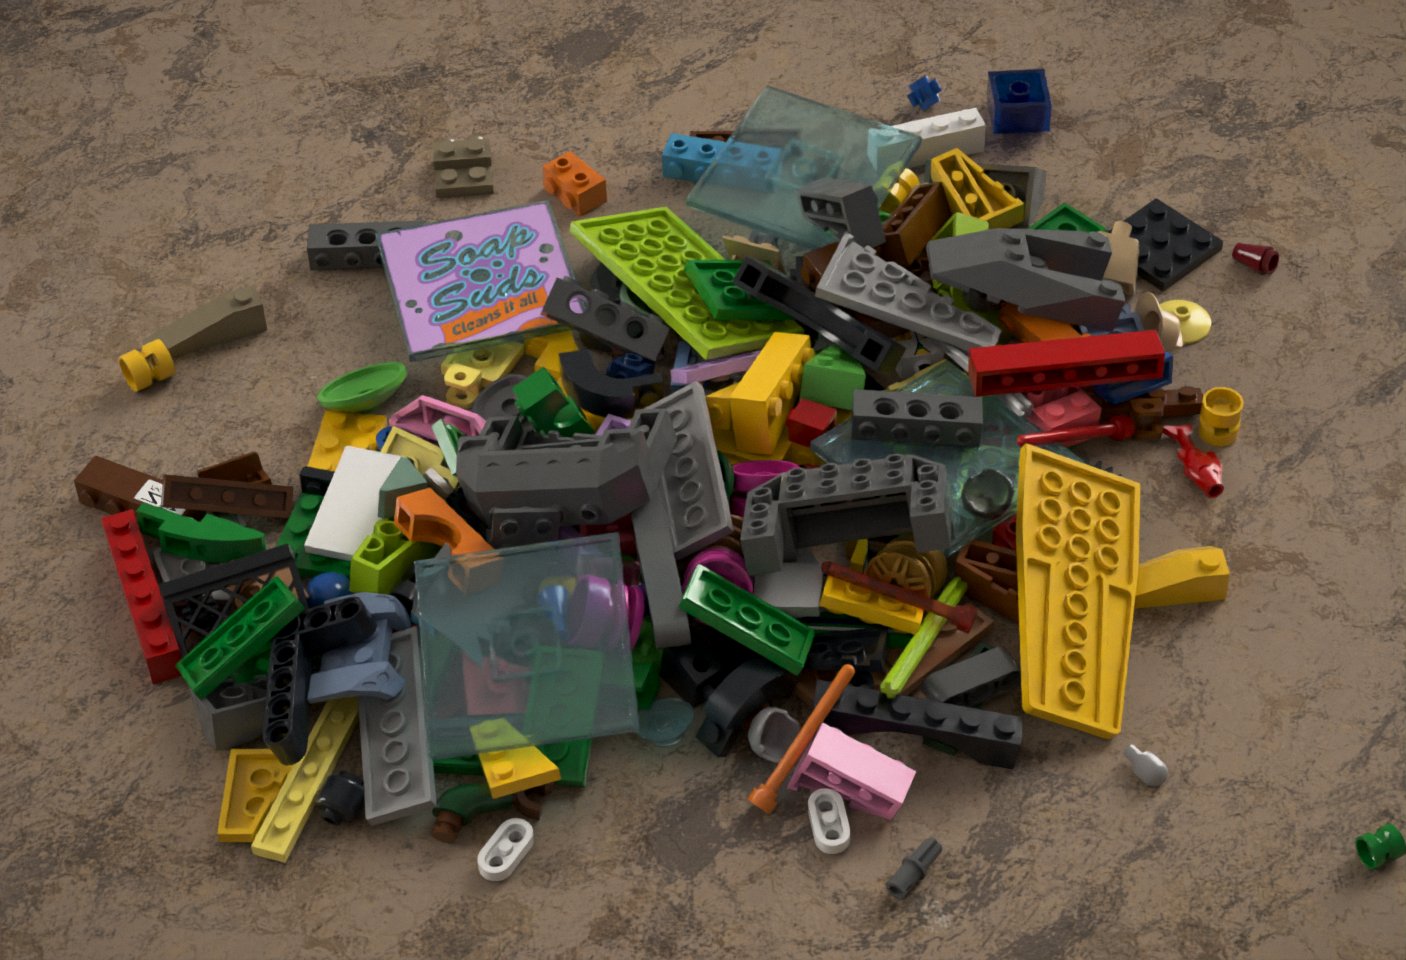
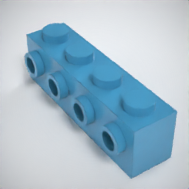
[662,133,782,195]

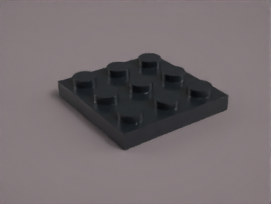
[1107,198,1223,292]

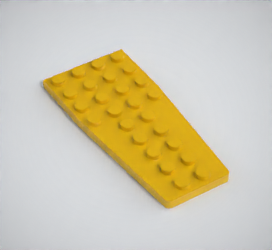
[1016,443,1140,740]

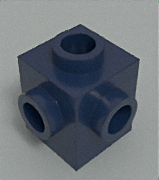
[606,353,655,379]

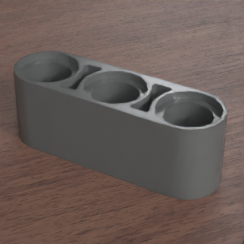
[921,647,1021,708]

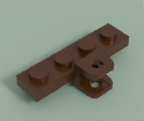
[1087,386,1203,440]

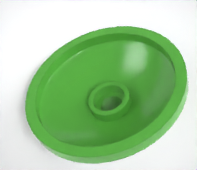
[317,362,407,414]

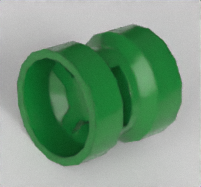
[1355,823,1406,870]

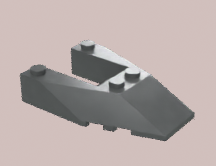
[926,228,1125,332]

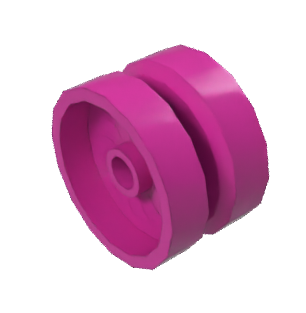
[729,460,800,519]

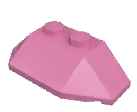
[389,395,486,447]

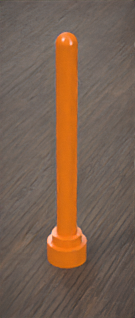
[747,664,855,814]

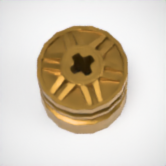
[863,534,948,607]

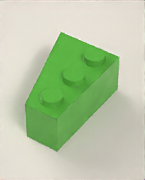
[799,344,866,410]

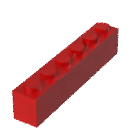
[968,330,1165,397]
[101,509,182,684]

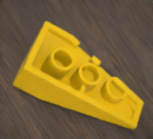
[1134,546,1230,609]

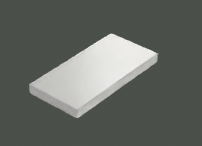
[304,446,407,561]

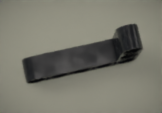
[263,596,377,766]

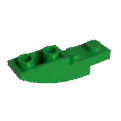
[136,502,266,563]

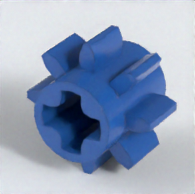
[907,75,942,110]

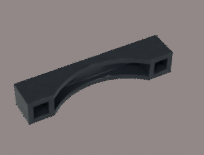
[732,256,907,375]
[811,680,1023,769]

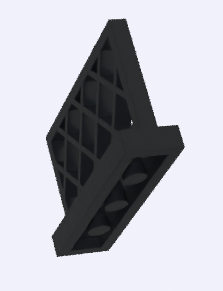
[158,544,310,658]

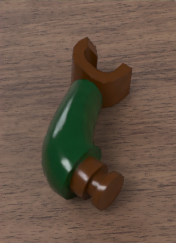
[431,782,555,844]

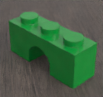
[512,366,595,438]

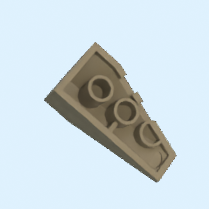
[142,285,267,358]

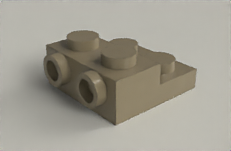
[433,136,494,198]

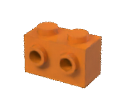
[543,151,607,216]

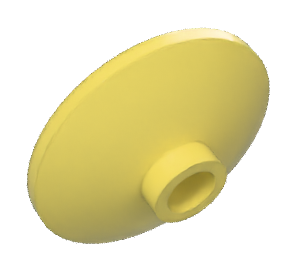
[1159,300,1211,345]

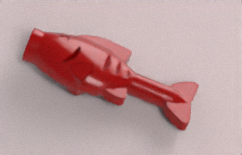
[1163,424,1224,498]

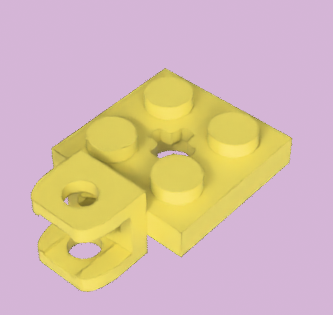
[441,328,524,409]
[380,425,461,502]

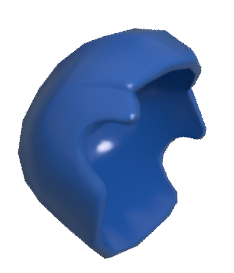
[306,572,355,608]

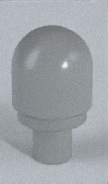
[1123,744,1168,787]

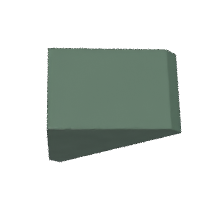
[378,457,428,518]

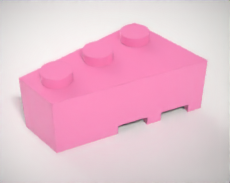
[787,723,916,820]

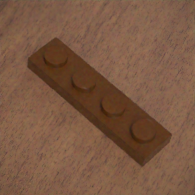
[161,474,293,519]

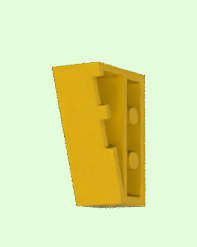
[931,148,1024,229]

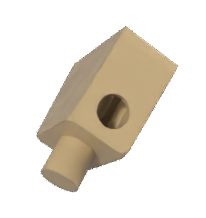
[1098,221,1139,296]

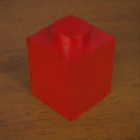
[785,398,837,452]

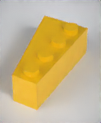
[729,332,815,456]

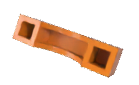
[394,488,504,596]

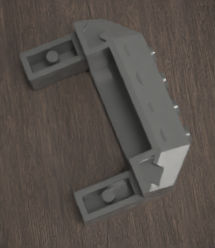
[456,408,677,528]
[740,454,955,576]

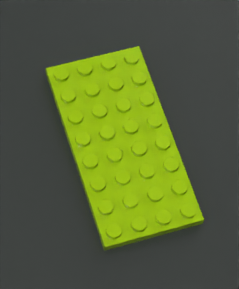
[569,206,805,360]

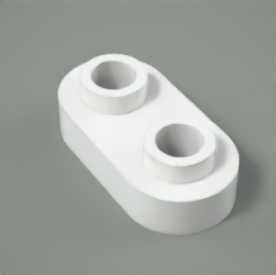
[808,788,850,854]
[478,818,534,881]

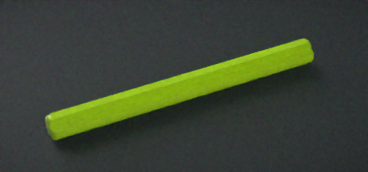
[880,576,968,698]

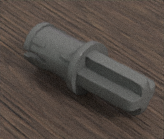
[885,837,942,900]

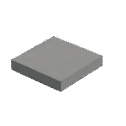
[753,563,825,617]

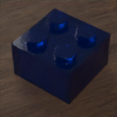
[986,69,1052,134]

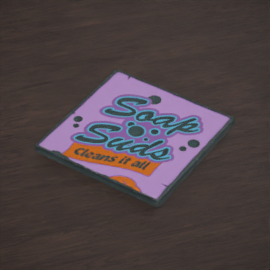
[375,200,586,362]

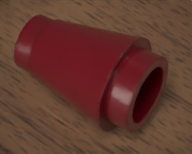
[1232,242,1279,275]

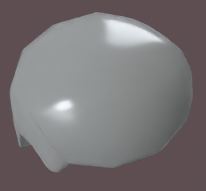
[747,707,800,763]

